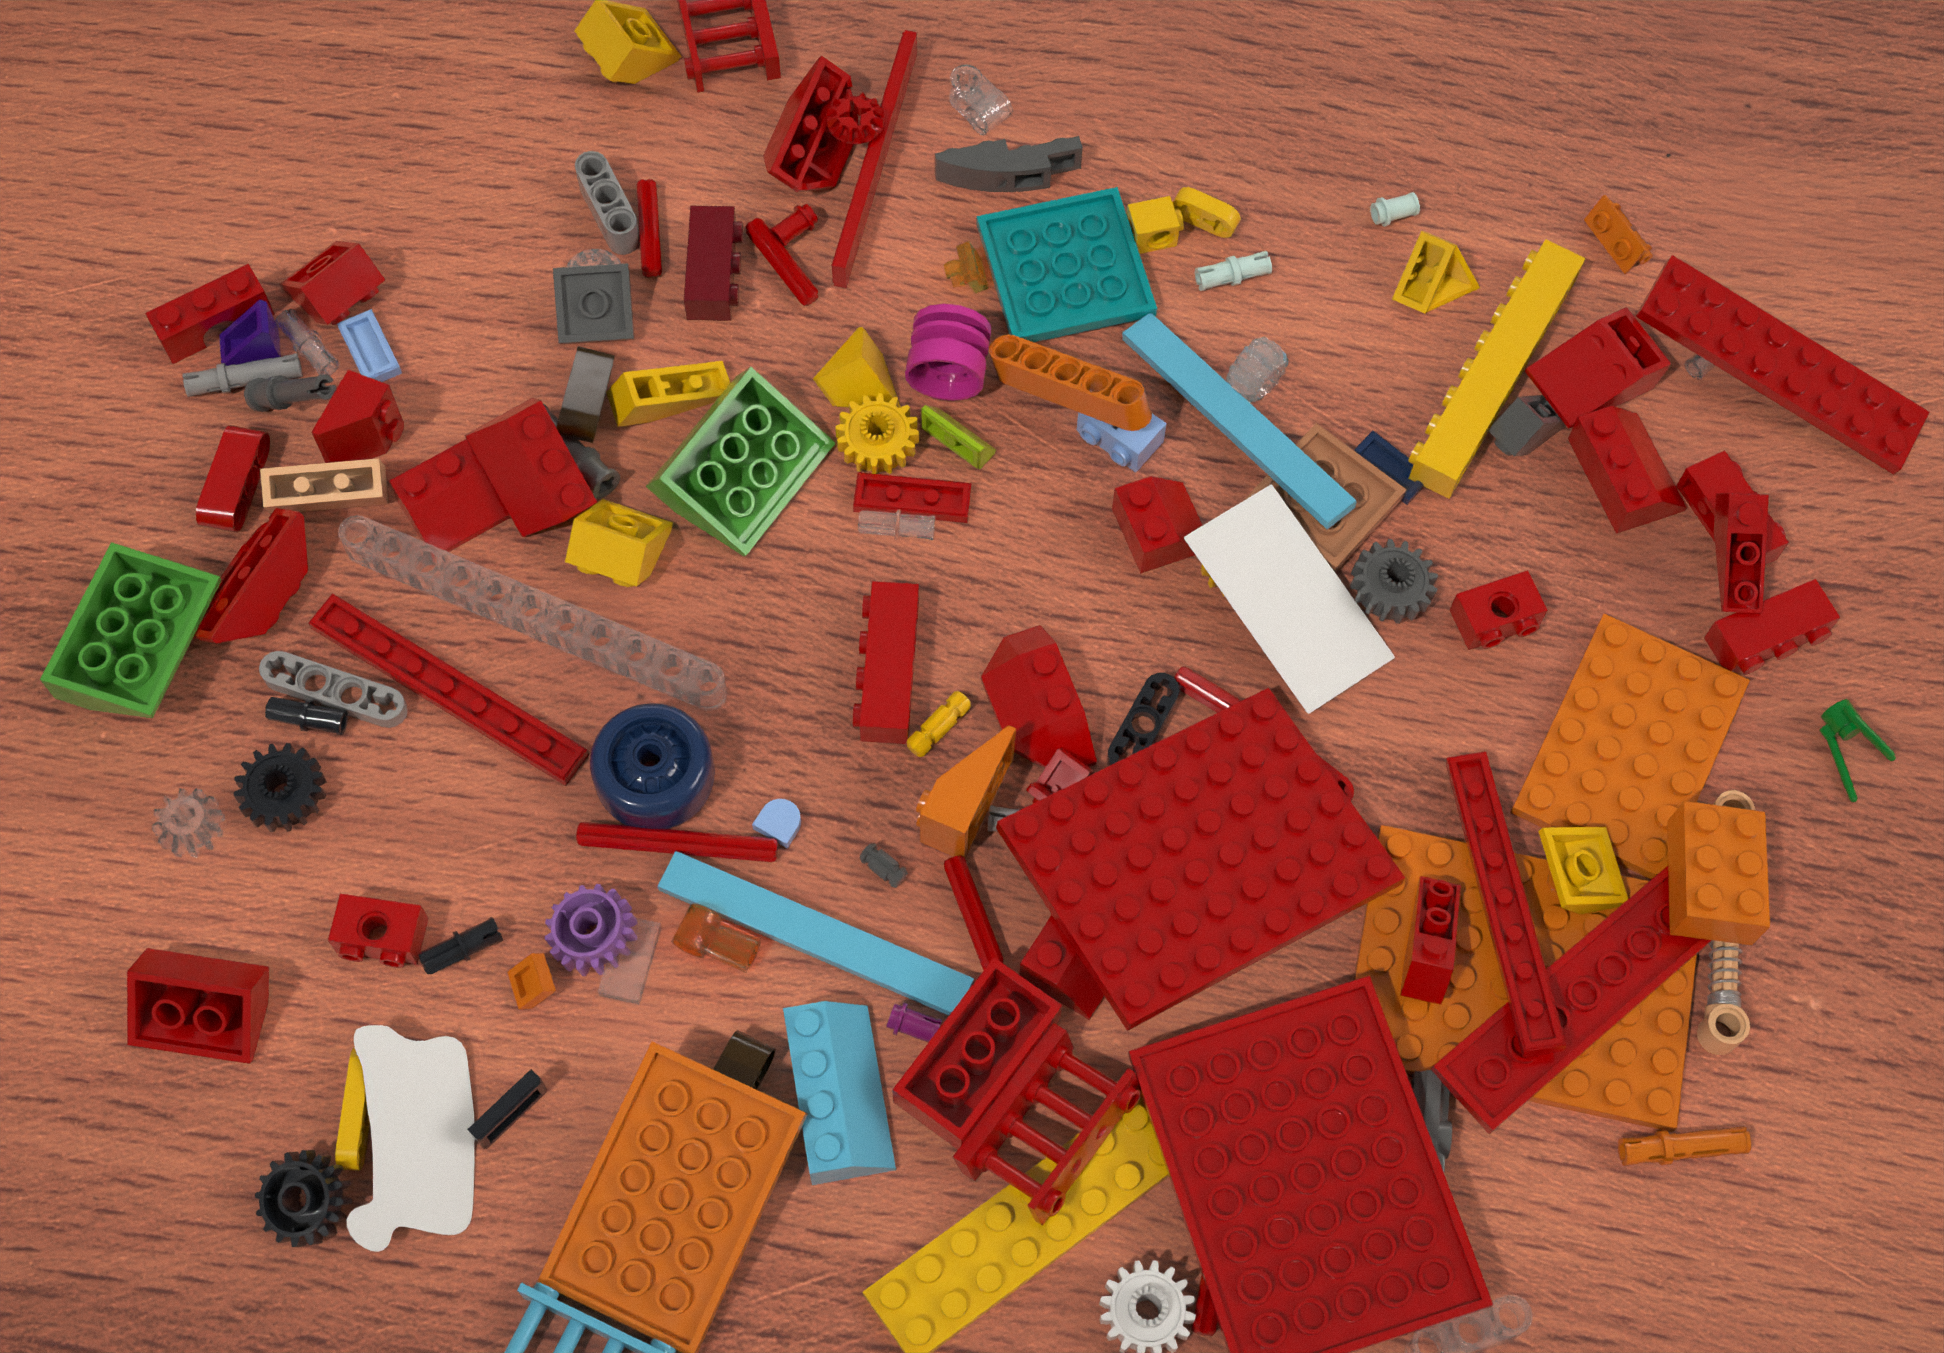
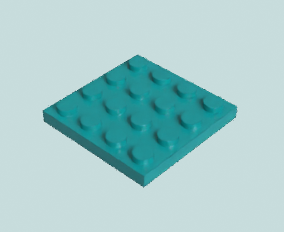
[976,187,1157,342]

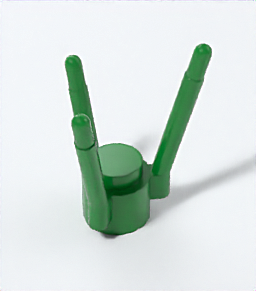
[1819,699,1896,802]

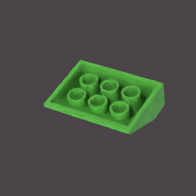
[646,367,835,556]
[40,542,222,718]

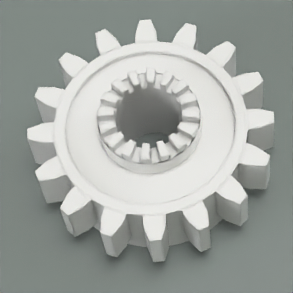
[1099,1260,1196,1353]

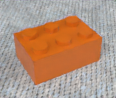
[1667,801,1770,946]

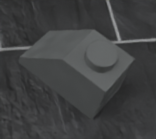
[1488,395,1566,457]

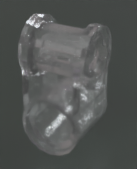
[949,64,1013,135]

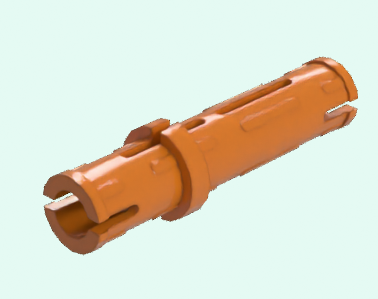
[1618,1126,1751,1166]

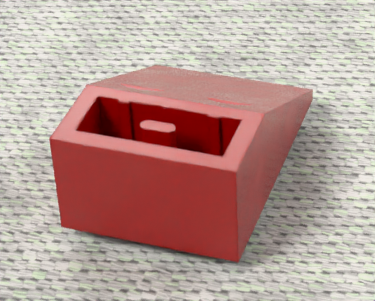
[1525,307,1671,429]

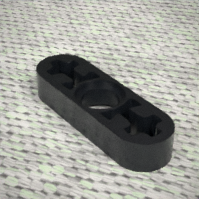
[1107,673,1179,766]

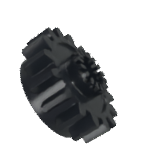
[233,743,327,832]
[255,1150,352,1247]

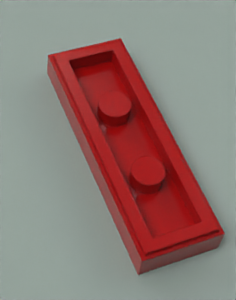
[853,472,971,523]

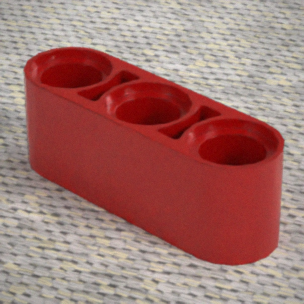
[196,425,270,533]

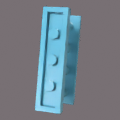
[504,1282,677,1353]

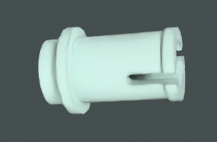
[1370,192,1420,226]

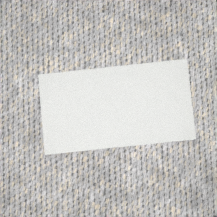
[1184,485,1395,714]

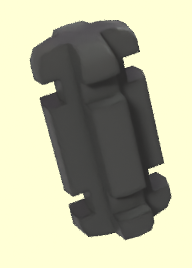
[859,843,908,888]

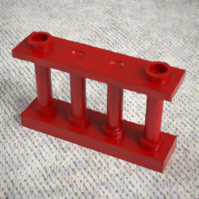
[677,0,781,93]
[953,1023,1141,1226]

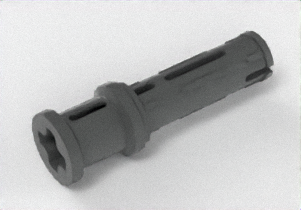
[244,374,336,412]
[543,404,620,499]

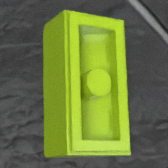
[921,405,996,469]

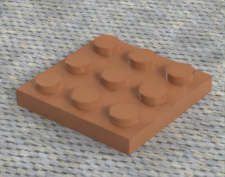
[1245,423,1407,572]

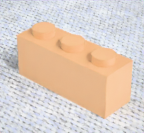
[260,458,388,513]

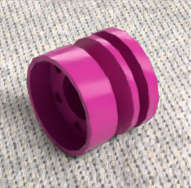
[905,304,991,401]

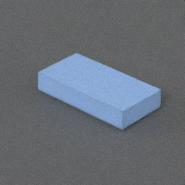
[337,309,402,382]

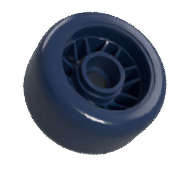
[590,703,715,829]

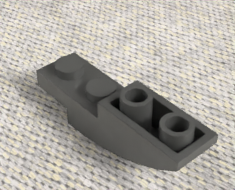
[935,136,1083,192]

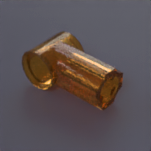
[671,903,761,973]

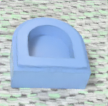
[752,799,801,848]

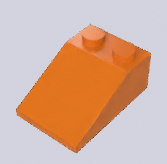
[916,725,1016,859]

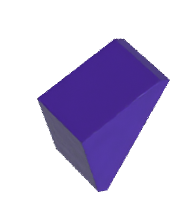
[219,300,281,366]

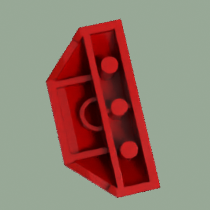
[763,56,859,192]
[193,508,308,644]
[981,625,1097,768]

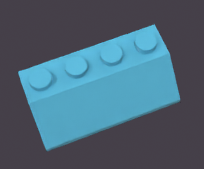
[783,1001,896,1185]

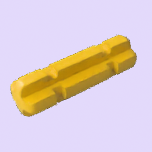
[907,691,971,757]

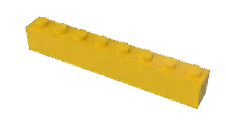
[1408,239,1586,499]

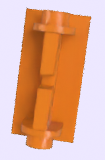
[1584,195,1653,274]

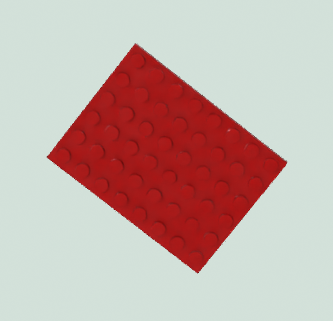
[996,688,1406,1031]
[1128,976,1493,1353]

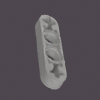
[259,651,408,728]

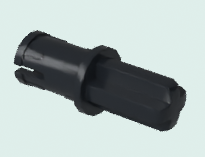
[265,697,348,735]
[419,917,503,974]

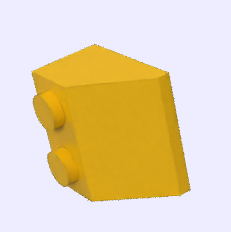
[574,0,681,84]
[565,499,673,587]

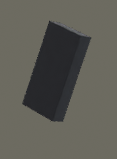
[467,1069,547,1149]

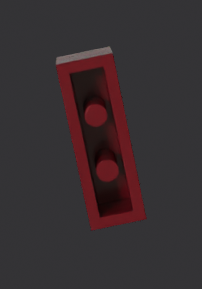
[684,205,743,321]

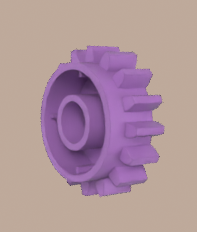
[544,884,638,976]

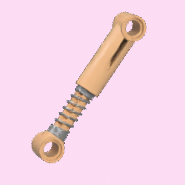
[1697,790,1755,1055]

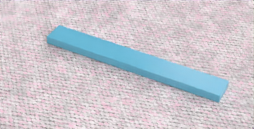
[1122,313,1356,530]
[657,851,974,1015]

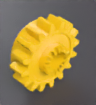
[835,393,919,474]

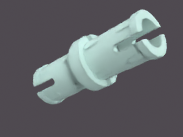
[1195,251,1272,291]

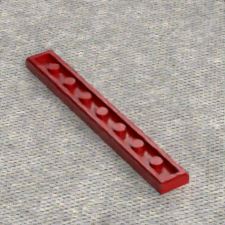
[831,30,917,288]
[308,593,589,786]
[1446,751,1566,1058]

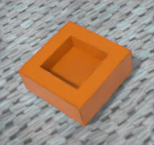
[507,953,556,1010]

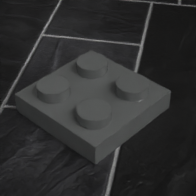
[553,263,635,344]

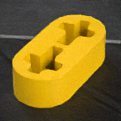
[1172,187,1241,238]

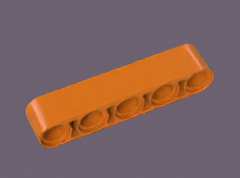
[989,334,1152,431]

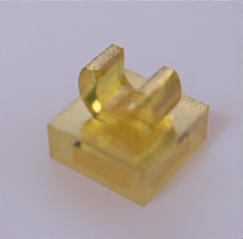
[943,241,989,294]

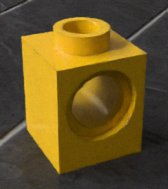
[1127,196,1184,254]

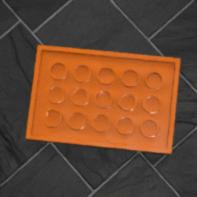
[1510,614,1750,879]
[537,1041,808,1353]

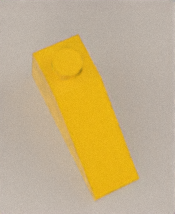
[606,361,730,427]

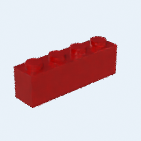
[853,581,919,744]

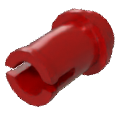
[770,204,818,247]

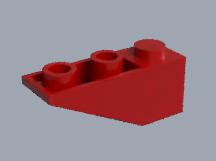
[1714,493,1769,613]
[1400,876,1461,1005]

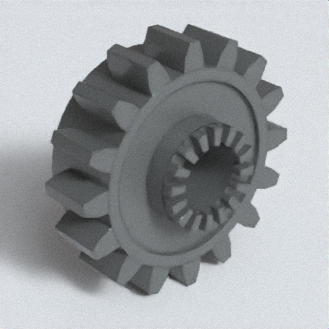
[1350,539,1438,624]

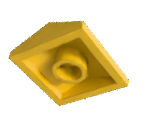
[1538,827,1628,914]

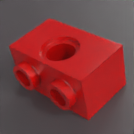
[1449,570,1548,650]
[328,893,429,968]

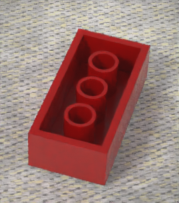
[892,957,1062,1150]

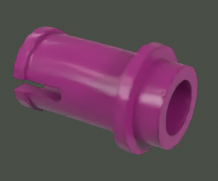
[886,1002,942,1042]

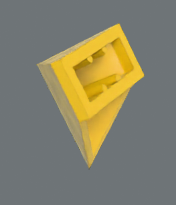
[1392,230,1480,314]
[813,327,901,408]

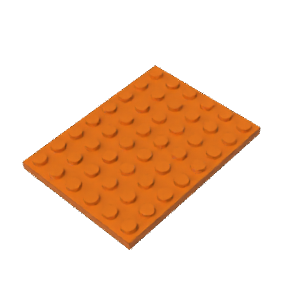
[1353,825,1697,1132]

